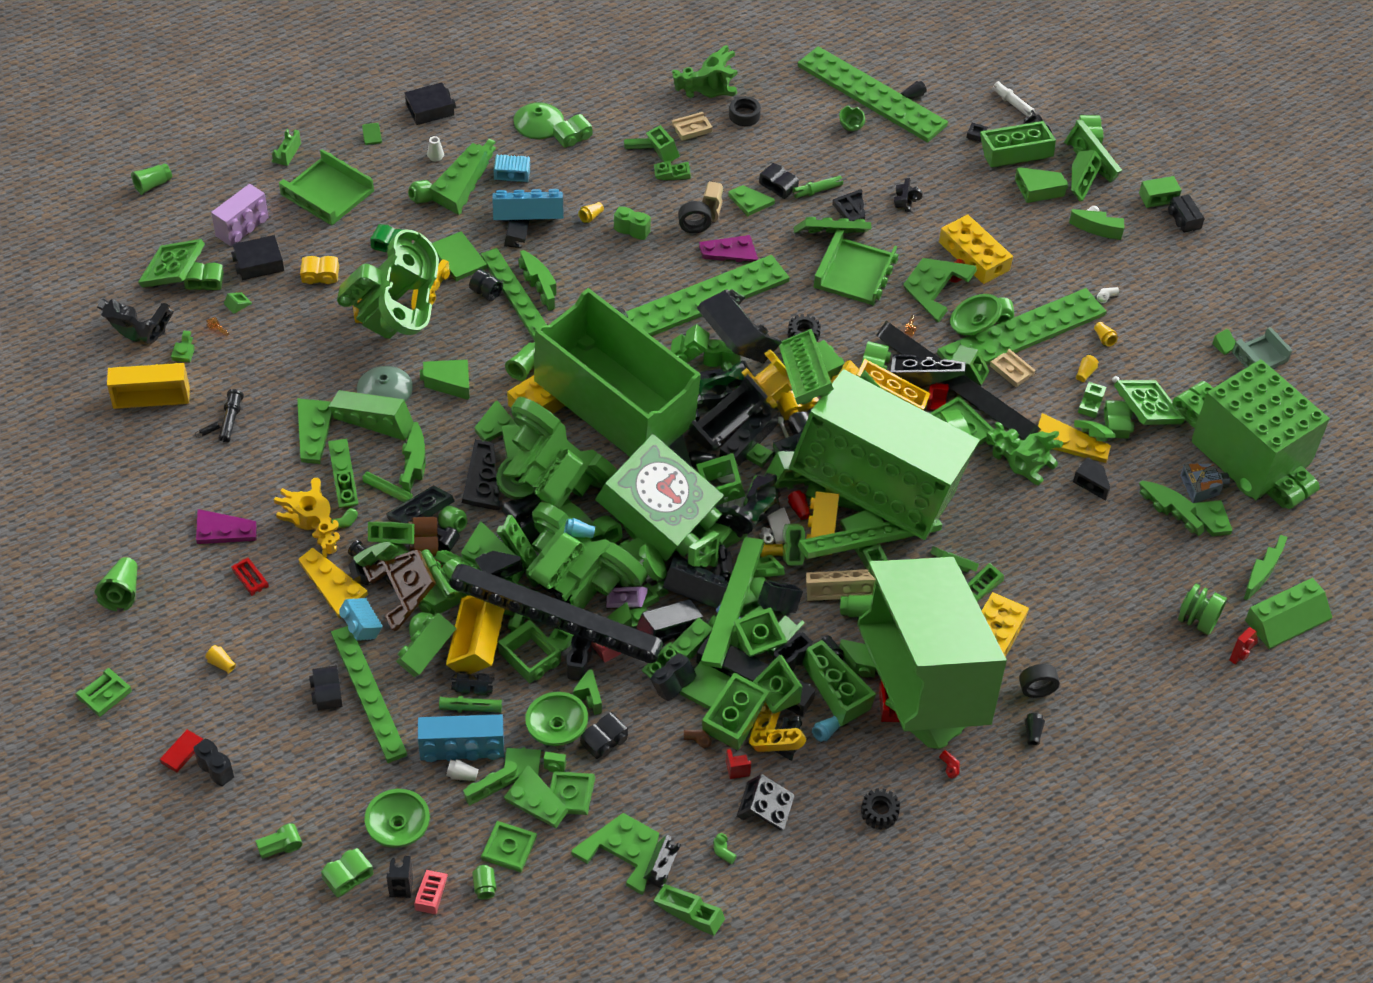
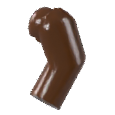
[684,730,712,748]

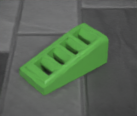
[968,563,1004,602]

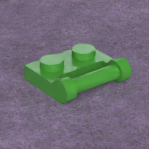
[75,668,132,717]

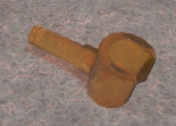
[905,315,917,336]
[206,317,230,337]

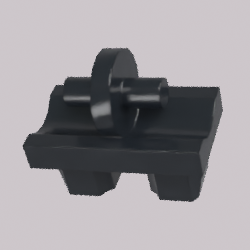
[894,178,923,212]

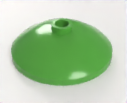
[514,102,564,139]
[950,294,1002,335]
[526,692,588,746]
[365,789,430,848]

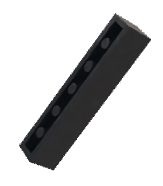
[696,635,816,717]

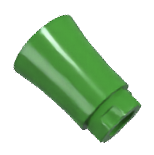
[131,164,172,195]
[505,342,535,381]
[840,595,872,617]

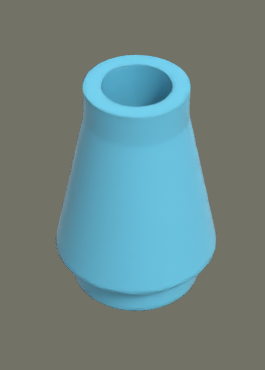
[564,518,595,538]
[812,716,840,742]

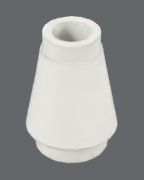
[427,136,444,161]
[446,759,479,781]

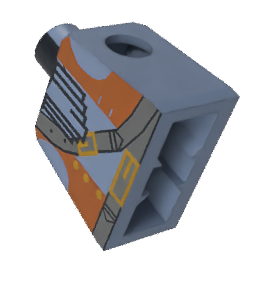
[1180,464,1230,503]

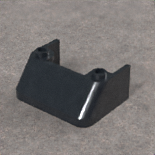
[697,289,782,363]
[687,374,768,451]

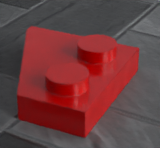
[1229,627,1258,665]

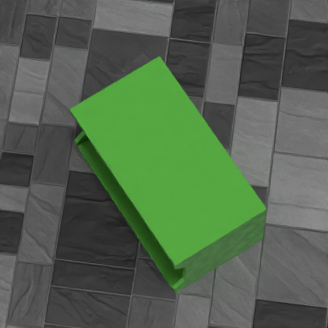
[534,288,701,457]
[788,369,980,540]
[857,557,1007,731]

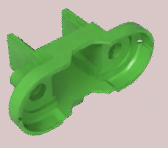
[337,230,439,338]
[503,397,618,509]
[526,502,648,609]

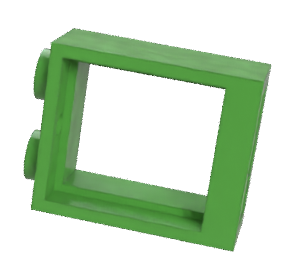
[697,453,746,505]
[498,620,561,684]

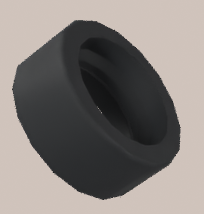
[729,96,761,127]
[678,201,712,233]
[1019,664,1060,698]

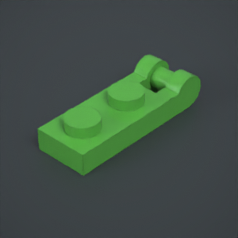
[463,761,519,806]

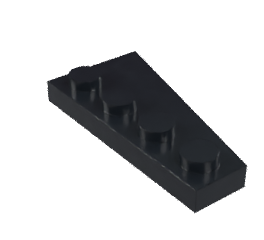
[461,439,500,510]

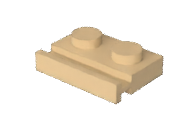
[672,112,713,141]
[990,349,1035,387]

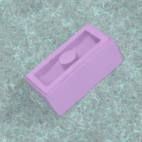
[606,587,648,608]

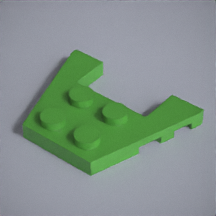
[903,258,977,323]
[571,813,659,895]

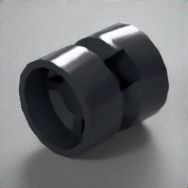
[469,269,503,301]

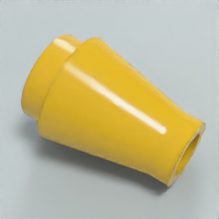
[578,202,604,223]
[1094,322,1118,347]
[1076,355,1099,382]
[205,645,236,674]

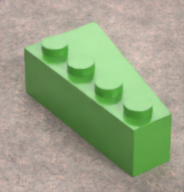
[329,390,414,441]

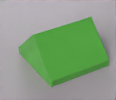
[734,608,787,657]
[753,655,802,714]

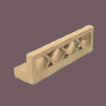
[806,569,875,601]

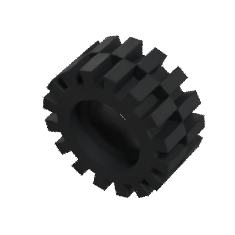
[787,314,821,342]
[861,788,900,830]

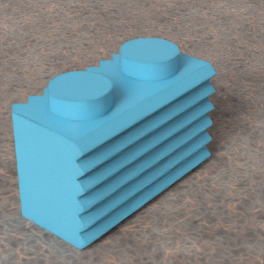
[494,154,530,182]
[339,598,382,640]

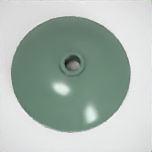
[357,366,413,402]

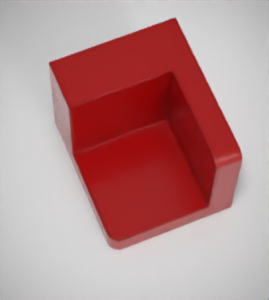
[926,383,948,411]
[726,749,751,779]

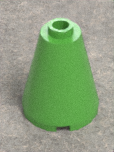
[94,557,138,611]

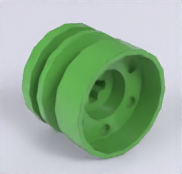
[1178,583,1227,635]

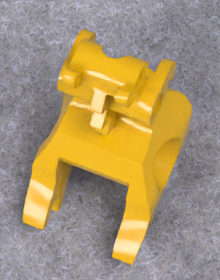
[741,349,792,409]
[274,478,340,557]

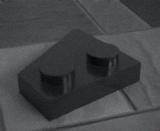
[832,189,865,221]

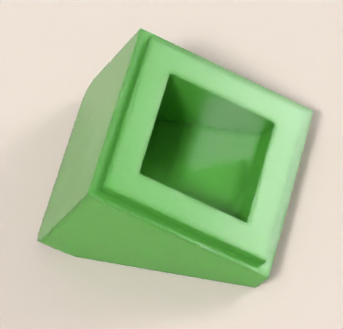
[362,123,382,145]
[224,292,252,314]
[1212,329,1236,355]

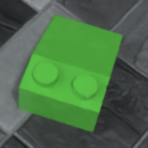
[702,673,770,750]

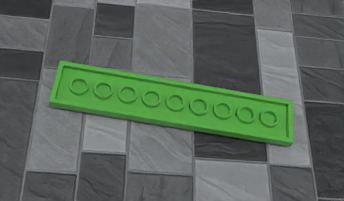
[798,46,948,143]
[626,255,790,336]
[937,288,1107,365]
[779,329,834,405]

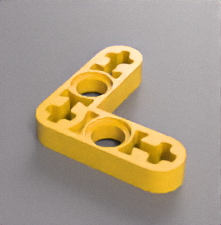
[749,702,806,752]

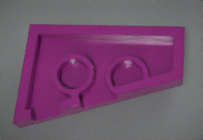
[699,235,758,262]
[196,509,257,544]

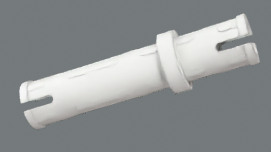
[992,81,1035,117]

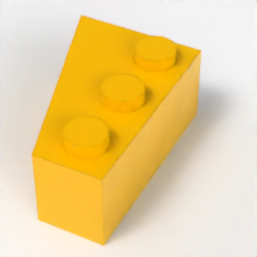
[806,491,839,555]

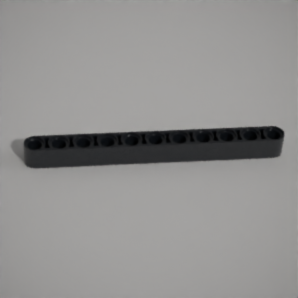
[876,321,1041,440]
[449,564,663,663]

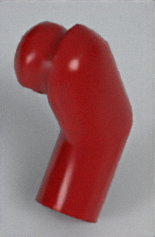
[939,750,960,778]

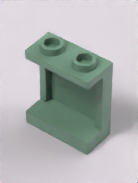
[1232,327,1292,369]

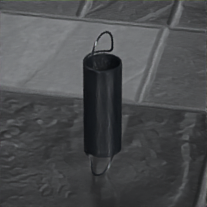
[195,422,221,437]

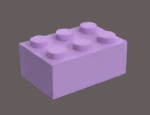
[211,184,269,246]

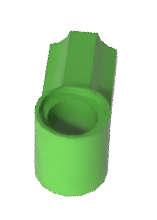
[255,824,303,859]

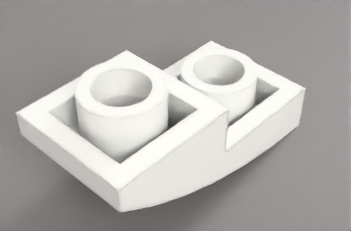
[767,508,790,544]

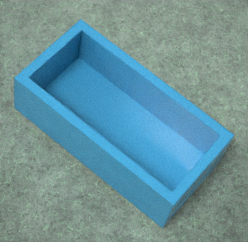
[492,189,564,220]
[418,714,504,762]

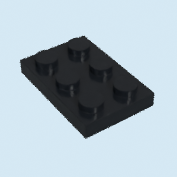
[386,485,455,523]

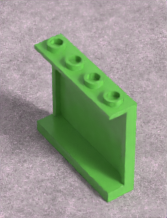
[279,149,374,226]
[814,229,899,305]

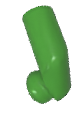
[332,508,358,528]
[713,833,737,864]

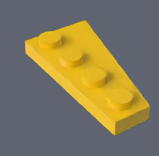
[1038,413,1111,463]
[298,548,368,619]

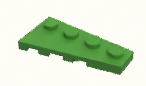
[297,398,333,464]

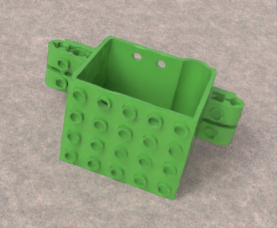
[1173,359,1330,509]

